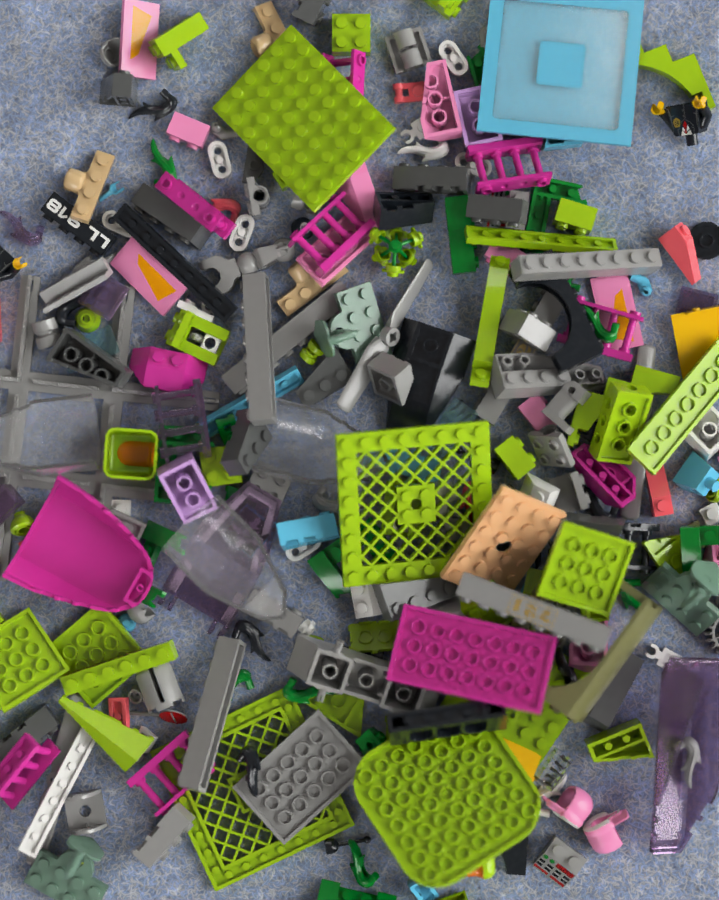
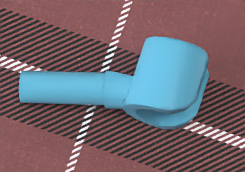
[99,181,124,202]

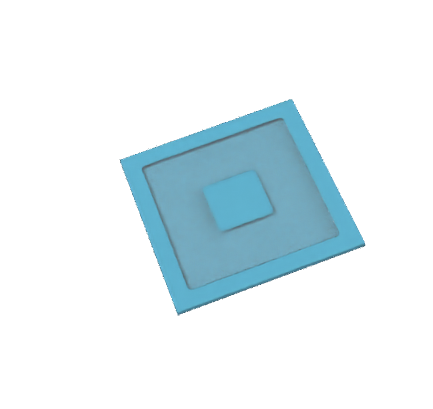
[477,0,644,147]

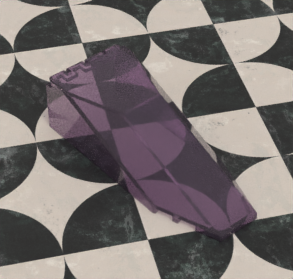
[649,657,719,854]

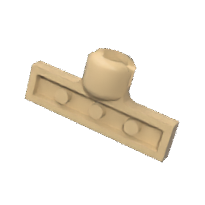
[250,0,286,58]
[63,150,115,225]
[276,261,349,317]

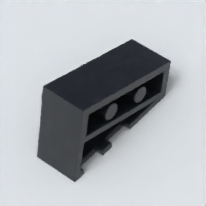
[373,192,435,230]

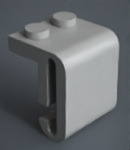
[544,471,591,512]

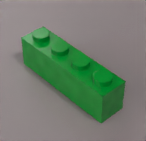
[444,195,479,275]

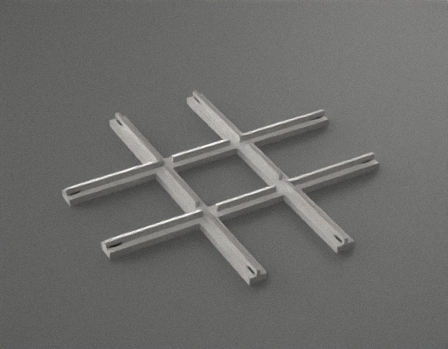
[0,275,220,581]

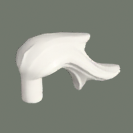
[398,141,450,162]
[538,773,567,818]

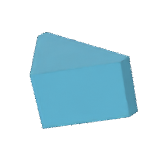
[407,879,439,900]

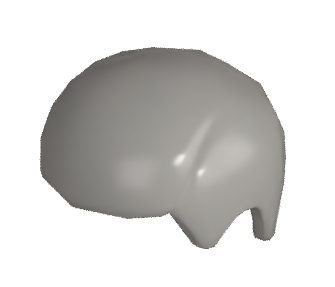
[99,37,120,68]
[127,603,155,625]

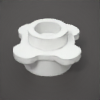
[298,619,316,636]

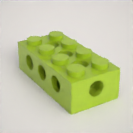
[588,381,654,465]

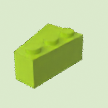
[584,718,655,762]

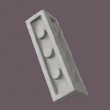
[39,256,113,314]

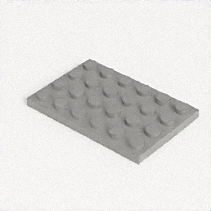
[232,709,362,845]

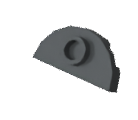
[242,146,264,183]

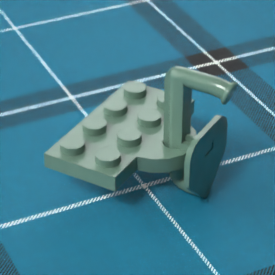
[314,281,393,366]
[641,560,719,636]
[24,835,109,900]

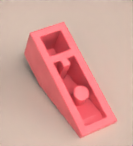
[658,222,701,285]
[645,465,674,517]

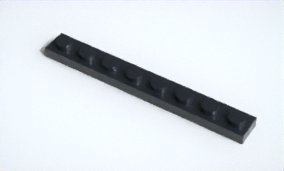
[112,203,238,323]

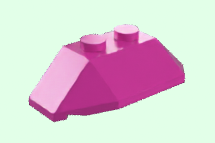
[129,346,208,395]
[571,443,636,509]

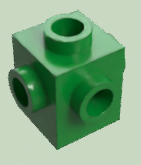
[355,726,387,756]

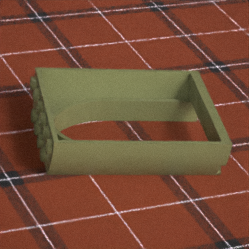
[508,580,664,724]

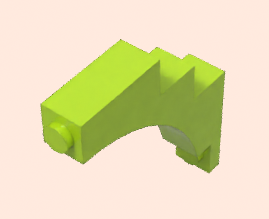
[638,43,716,110]
[469,255,510,388]
[566,365,681,448]

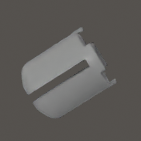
[136,662,185,715]

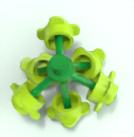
[368,227,424,278]

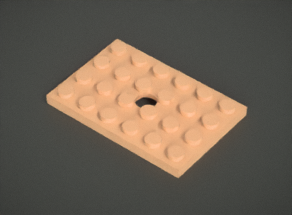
[440,485,567,590]

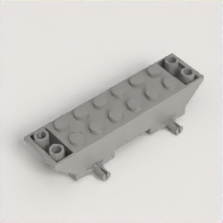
[286,633,440,713]

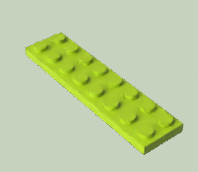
[625,336,719,475]

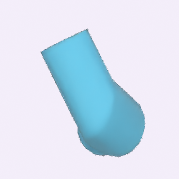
[629,275,652,297]

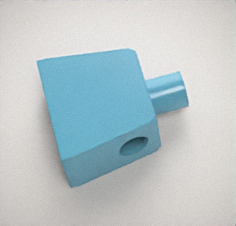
[672,451,719,496]

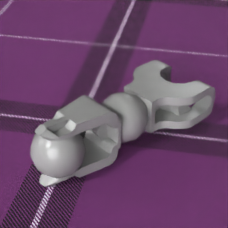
[198,238,296,294]

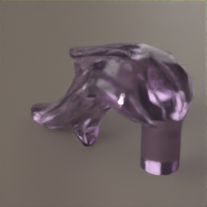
[0,211,44,247]

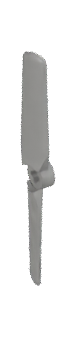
[336,258,433,413]
[620,344,656,520]
[26,693,88,866]

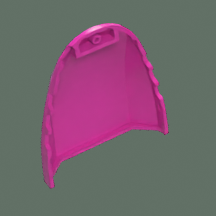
[2,474,153,612]

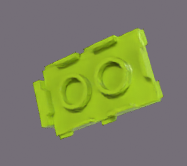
[348,619,400,653]

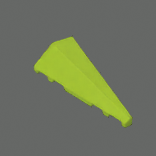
[57,694,155,772]

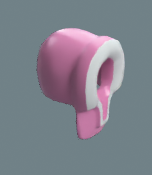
[542,785,593,829]
[583,809,629,854]

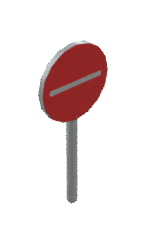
[129,710,188,724]

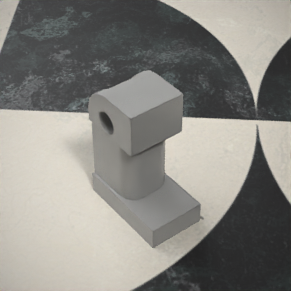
[541,381,592,435]

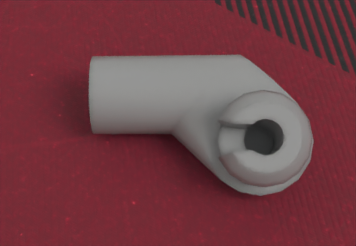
[211,122,239,140]

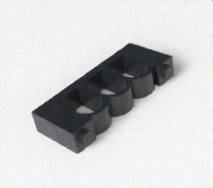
[387,701,507,746]

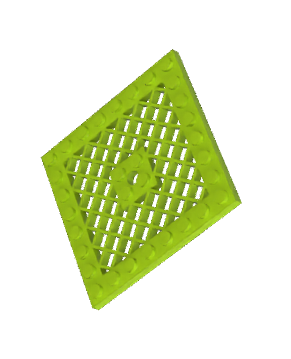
[334,420,492,587]
[150,688,355,892]

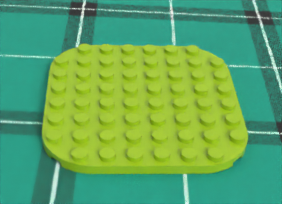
[354,703,541,888]

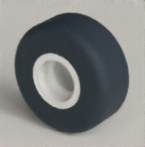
[291,217,313,240]

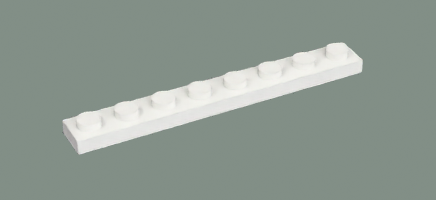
[17,727,96,858]

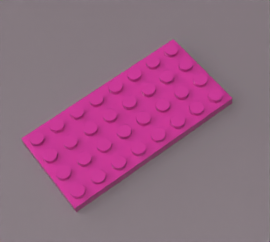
[386,604,558,715]

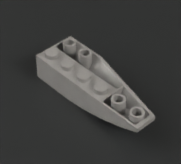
[491,353,606,399]

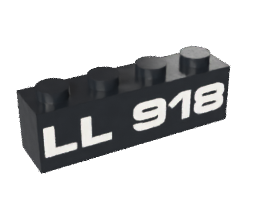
[41,192,117,257]

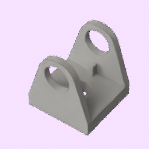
[64,788,108,836]

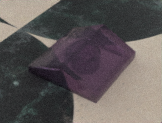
[77,276,130,321]
[674,286,719,314]

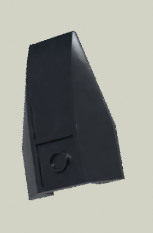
[386,318,476,429]

